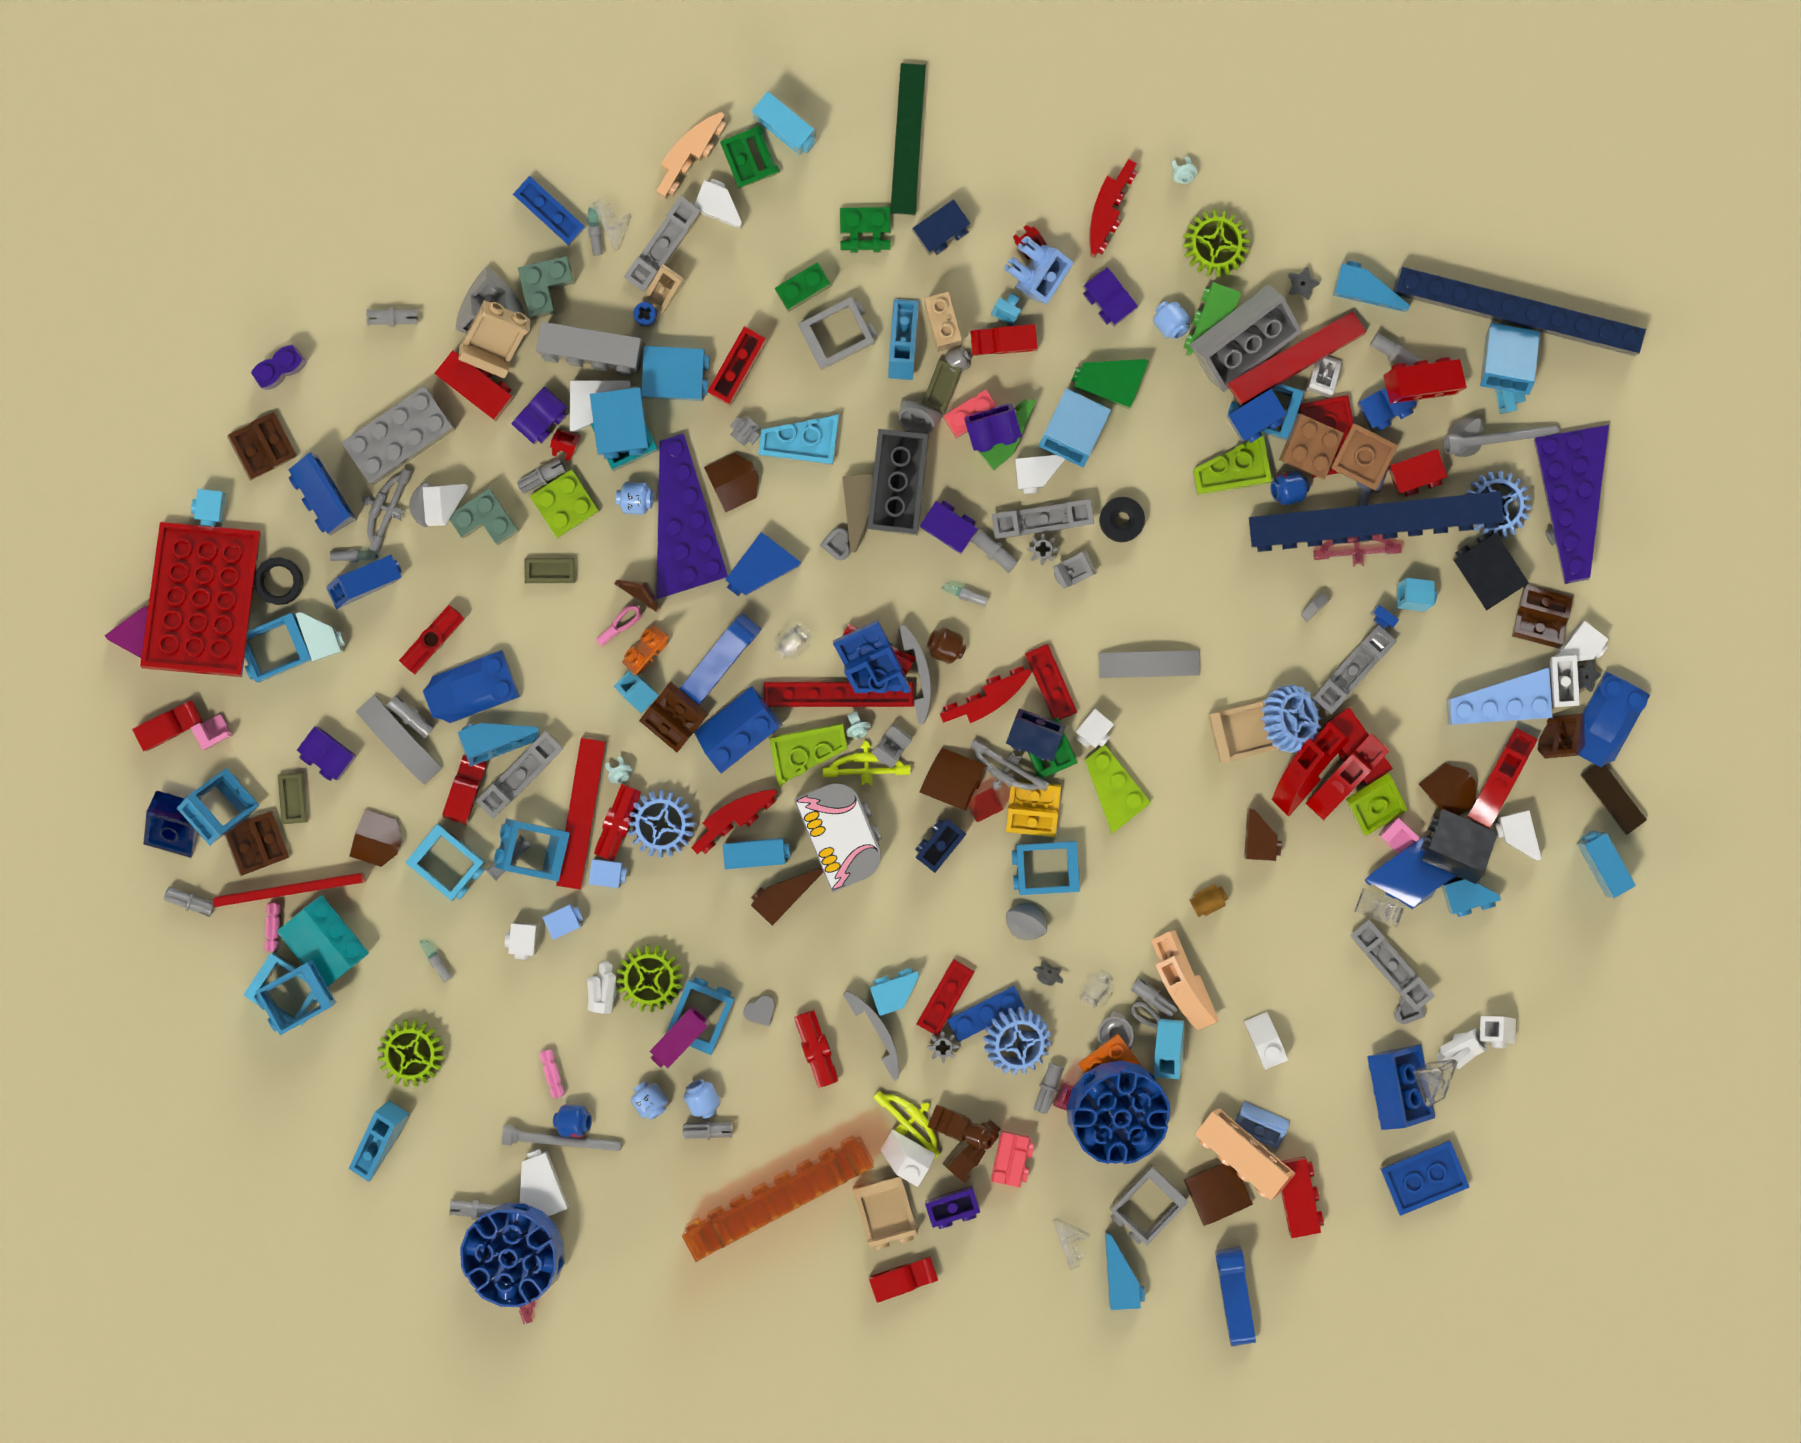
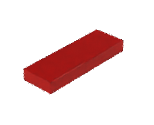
[1025,644,1077,720]
[916,959,975,1037]

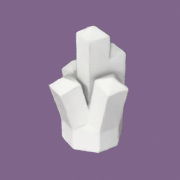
[587,961,620,1014]
[1437,1028,1487,1069]

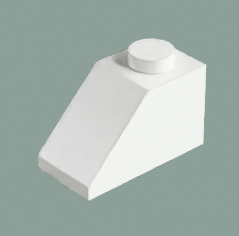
[695,179,743,229]
[1015,455,1065,494]
[1554,621,1609,661]
[1549,655,1580,707]
[1495,810,1542,860]
[1244,1012,1288,1070]
[880,1129,936,1187]

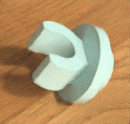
[1172,156,1198,184]
[846,711,871,739]
[605,756,632,784]

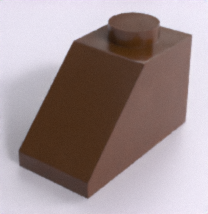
[1244,808,1282,861]

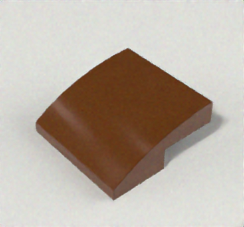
[227,412,297,481]
[1512,585,1573,649]
[639,682,709,753]
[919,748,988,811]
[224,811,289,876]
[1184,1163,1253,1226]

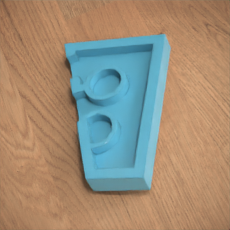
[758,414,839,465]

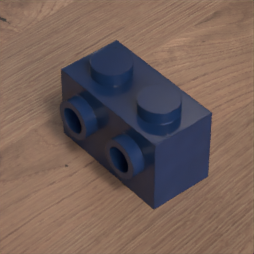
[912,199,971,256]
[1006,708,1066,761]
[915,818,966,873]

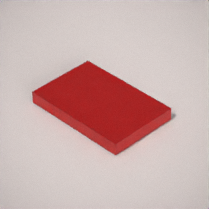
[1299,395,1354,478]

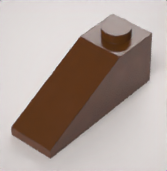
[751,867,824,926]

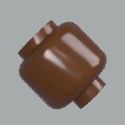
[927,627,966,664]

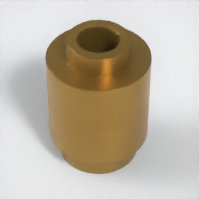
[1189,884,1228,917]

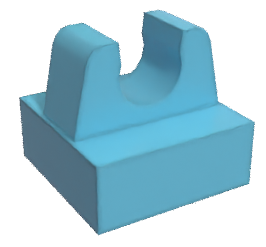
[991,293,1021,326]
[1495,389,1526,414]

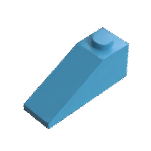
[1333,261,1410,312]
[888,299,919,380]
[458,723,540,767]
[349,1100,410,1182]
[1105,1232,1145,1310]

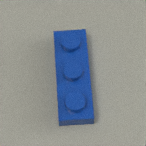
[513,176,586,246]
[947,985,1025,1042]

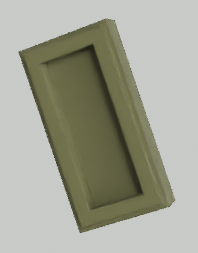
[922,359,962,414]
[524,558,575,583]
[278,772,308,824]

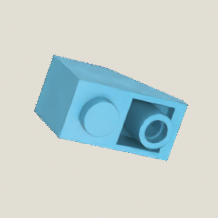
[870,968,919,1016]
[1154,1019,1184,1079]

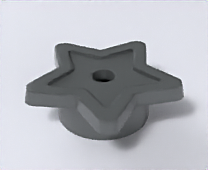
[1288,267,1320,300]
[1578,660,1601,692]
[1033,960,1063,986]

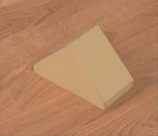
[643,264,685,313]

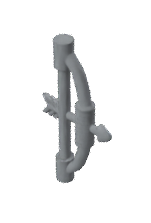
[362,468,412,552]
[970,739,1050,791]

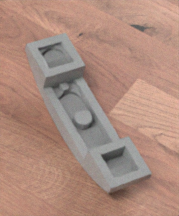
[624,195,701,292]
[991,499,1094,539]
[1313,624,1397,715]
[899,625,931,724]
[1099,650,1200,678]
[356,695,442,785]
[476,731,564,819]
[1350,920,1435,1012]
[843,991,899,1081]

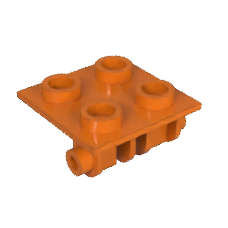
[622,624,670,676]
[1078,1034,1143,1073]

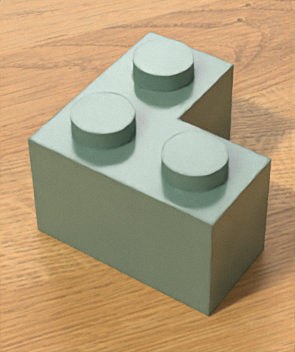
[518,256,575,319]
[449,488,520,545]

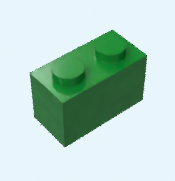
[775,262,831,312]

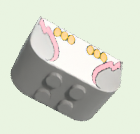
[794,783,882,892]

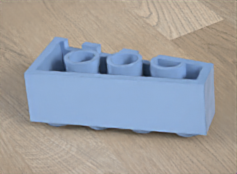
[1447,668,1553,725]

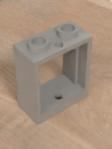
[798,297,877,371]
[1110,1165,1188,1245]

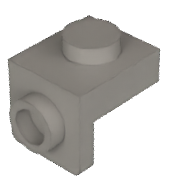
[1053,551,1097,589]
[872,724,912,768]

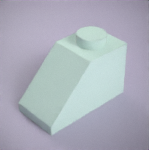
[296,612,346,662]

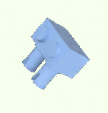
[1005,236,1074,304]

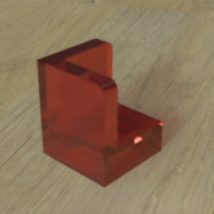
[968,787,1004,822]

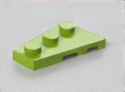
[1193,433,1272,496]
[769,723,847,787]
[1085,744,1151,834]

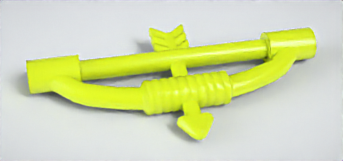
[823,740,911,786]
[873,1090,941,1160]

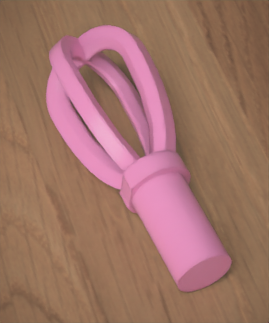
[596,604,642,646]

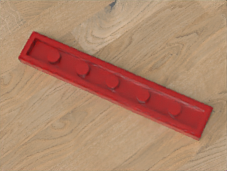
[1227,311,1366,406]
[764,682,914,707]
[556,738,606,890]
[213,872,366,907]

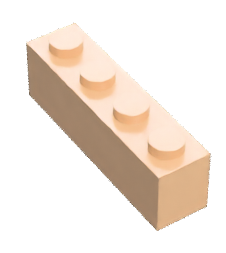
[1195,1108,1296,1200]

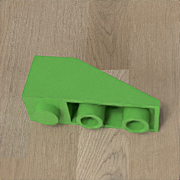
[1183,282,1241,356]
[977,399,1035,471]

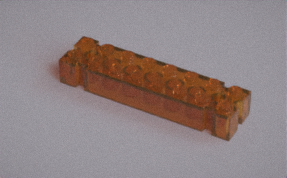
[682,1135,875,1262]

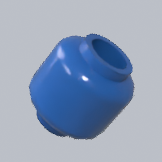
[1270,470,1310,505]
[553,1104,592,1138]

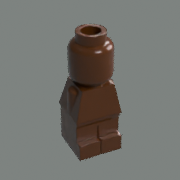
[927,1105,995,1149]
[942,1119,1001,1184]

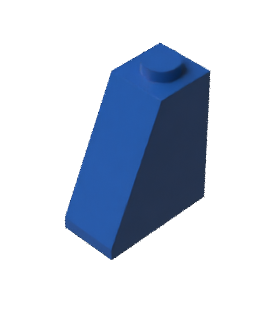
[725,532,802,596]
[326,555,401,610]

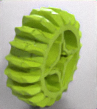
[1182,209,1250,278]
[616,945,684,1013]
[377,1019,445,1087]

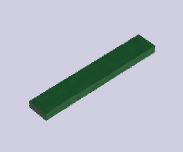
[890,63,926,216]

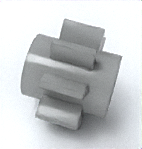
[730,415,760,446]
[1027,534,1058,565]
[927,1031,959,1063]

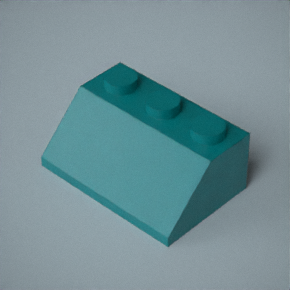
[277,895,369,987]

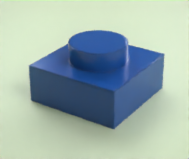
[1370,605,1399,629]

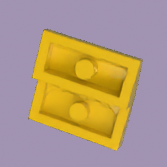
[1006,779,1061,837]

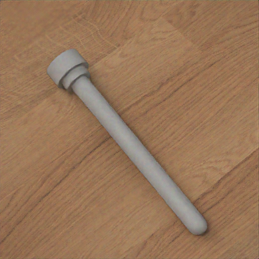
[1443,425,1560,455]
[502,1125,622,1151]

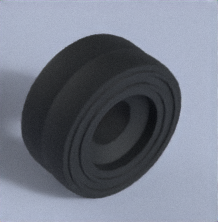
[1099,497,1145,542]

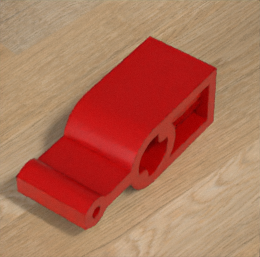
[970,324,1037,356]
[132,700,203,751]
[442,754,487,825]
[869,1256,939,1303]

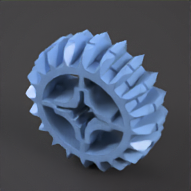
[1465,471,1532,538]
[1260,685,1322,753]
[628,790,695,858]
[984,1007,1051,1075]

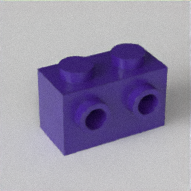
[919,500,978,554]
[925,1185,980,1229]

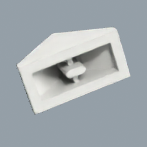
[1305,356,1342,398]
[422,484,468,526]

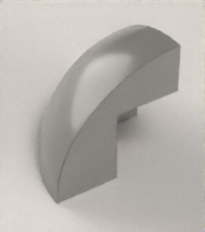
[456,267,525,334]

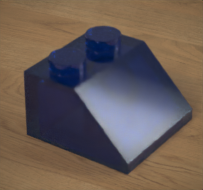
[143,790,199,858]

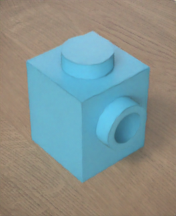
[191,489,226,527]
[1397,578,1437,612]
[614,670,659,714]

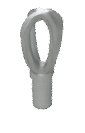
[1130,1001,1160,1030]

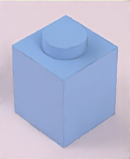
[589,859,627,888]
[542,904,584,940]

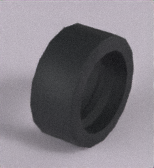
[254,557,304,605]

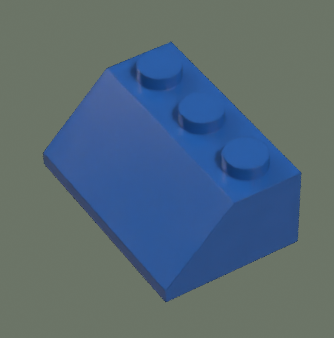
[288,452,357,535]
[694,686,783,774]
[1367,1045,1435,1130]

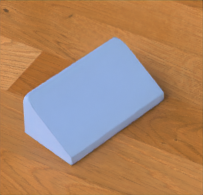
[1235,1102,1289,1149]

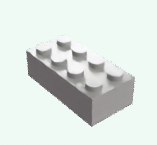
[1190,284,1303,392]
[536,321,644,376]
[341,386,456,486]

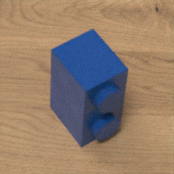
[1227,389,1287,443]

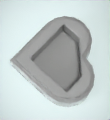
[820,527,850,560]
[1301,593,1331,622]
[743,995,775,1026]
[1394,996,1426,1024]

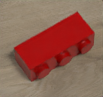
[707,326,767,406]
[434,350,514,421]
[1383,357,1467,404]
[1323,707,1393,786]
[1281,1156,1324,1238]

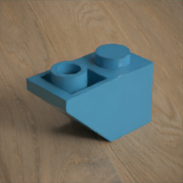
[1442,878,1501,917]

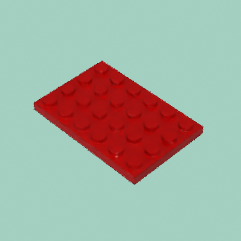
[140,522,261,677]

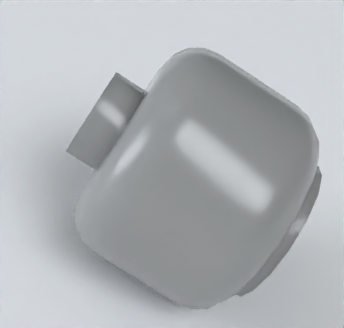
[945,346,972,372]

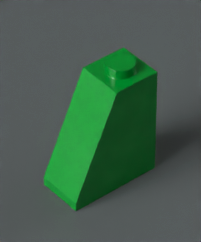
[1071,359,1149,410]

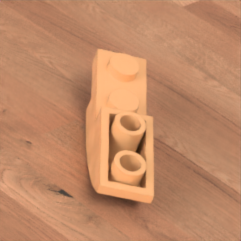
[657,112,727,199]
[1151,930,1219,1030]

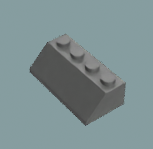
[867,429,929,536]

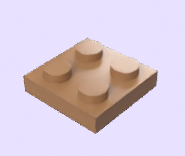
[1279,414,1344,479]
[1330,423,1398,491]

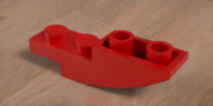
[1089,159,1138,258]
[940,666,1031,723]
[1272,722,1350,816]
[1467,728,1538,829]
[1305,733,1390,821]
[691,789,778,855]

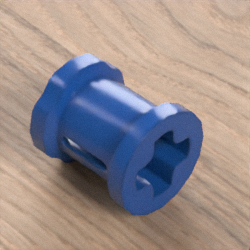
[633,302,657,327]

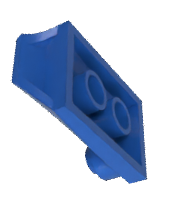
[423,650,520,723]
[1578,672,1650,767]

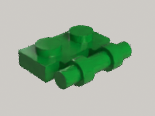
[840,207,891,253]

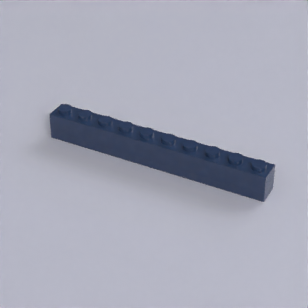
[1393,267,1646,356]
[1249,491,1504,552]

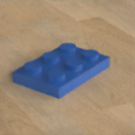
[1380,1140,1470,1216]

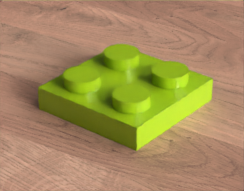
[530,469,599,539]
[1345,773,1408,836]

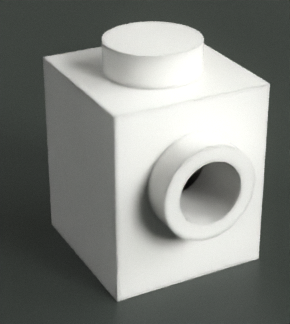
[1075,709,1114,748]
[505,922,538,960]
[1480,1016,1516,1048]

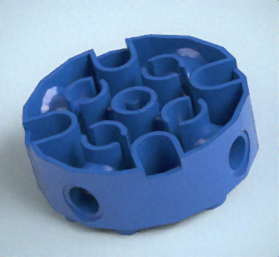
[1066,1061,1170,1164]
[460,1203,565,1307]

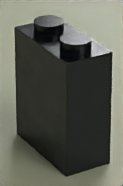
[1453,532,1529,611]
[1421,809,1498,884]

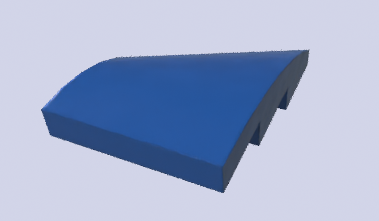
[833,619,911,693]
[1365,835,1457,909]

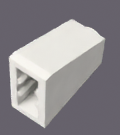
[570,381,636,433]
[520,1149,569,1216]

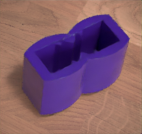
[1083,267,1138,327]
[251,345,307,390]
[511,387,568,444]
[964,403,1022,452]
[297,726,357,781]

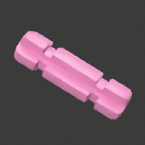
[264,902,281,952]
[539,1049,565,1098]

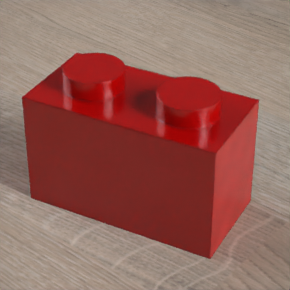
[1388,449,1448,497]

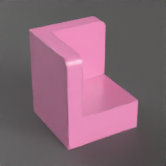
[191,715,233,750]
[1379,818,1420,854]

